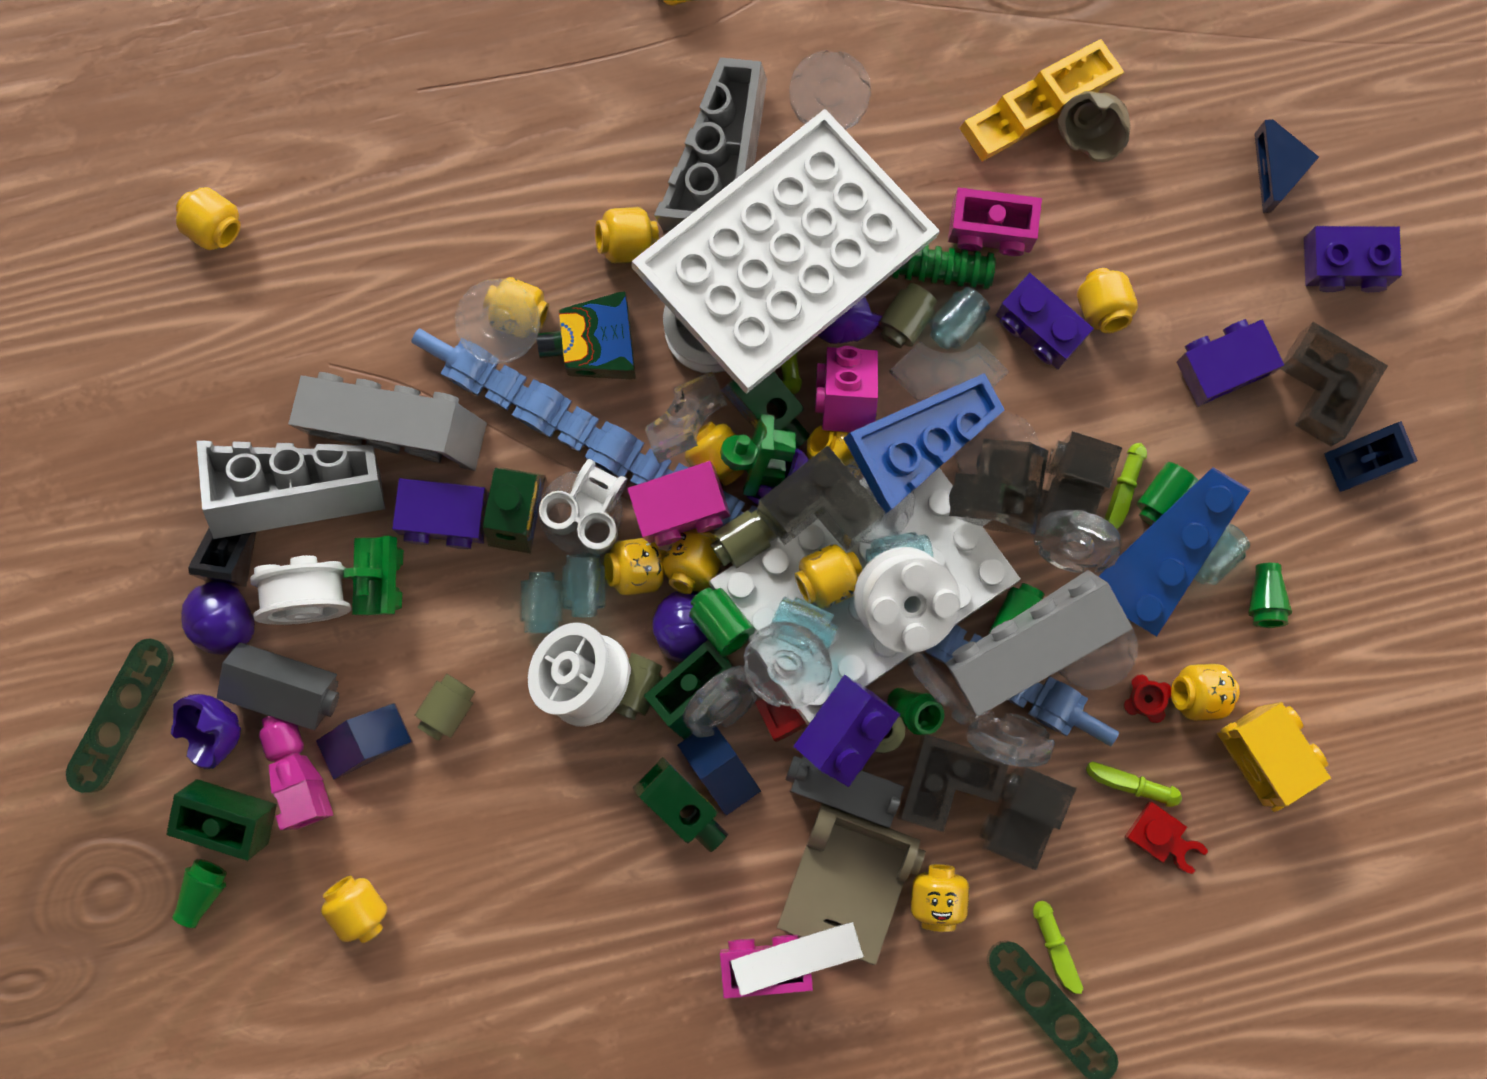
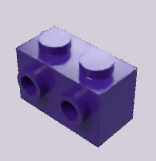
[1304,226,1402,293]
[996,273,1094,370]
[1177,319,1284,407]
[392,478,489,549]
[794,674,900,787]

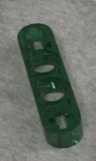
[66,638,174,793]
[987,940,1118,1079]

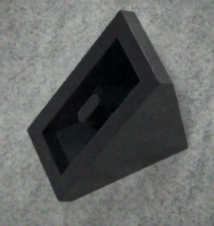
[188,528,256,587]

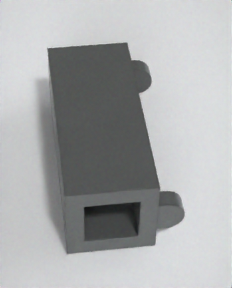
[217,642,339,730]
[785,756,905,828]

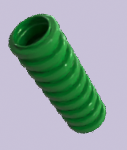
[892,245,996,290]

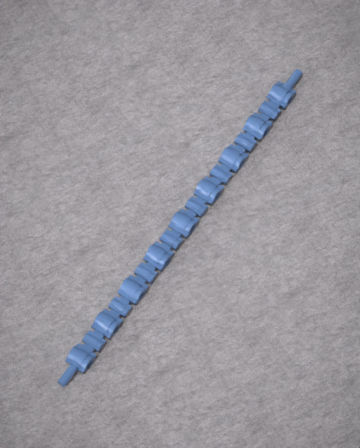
[411,328,1119,747]

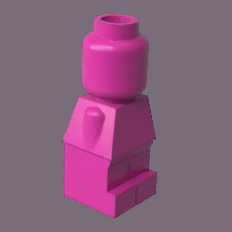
[259,716,334,830]

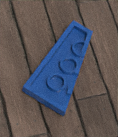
[843,373,1005,515]
[1098,467,1251,637]

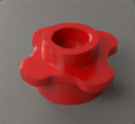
[1124,674,1171,723]

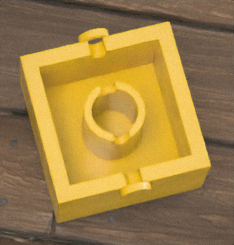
[1217,702,1331,812]

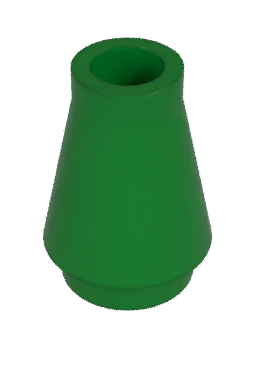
[1248,562,1292,628]
[887,688,945,735]
[172,859,227,928]

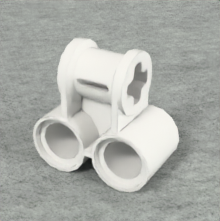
[539,459,628,555]

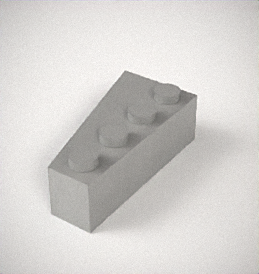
[654,58,767,231]
[288,372,487,471]
[196,441,385,539]
[946,570,1133,717]

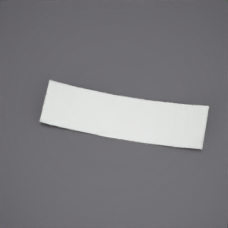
[731,922,864,996]

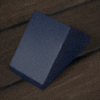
[1254,119,1319,213]
[1324,421,1418,492]
[316,703,413,780]
[677,721,761,816]

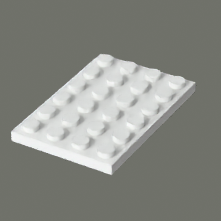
[632,109,940,394]
[709,467,1021,725]

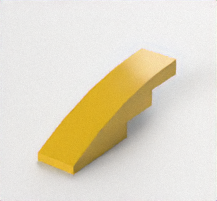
[959,39,1124,162]

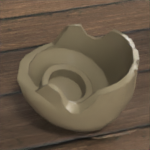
[1058,91,1130,162]

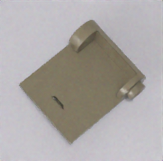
[777,803,926,965]

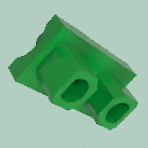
[720,414,796,496]
[344,536,404,616]

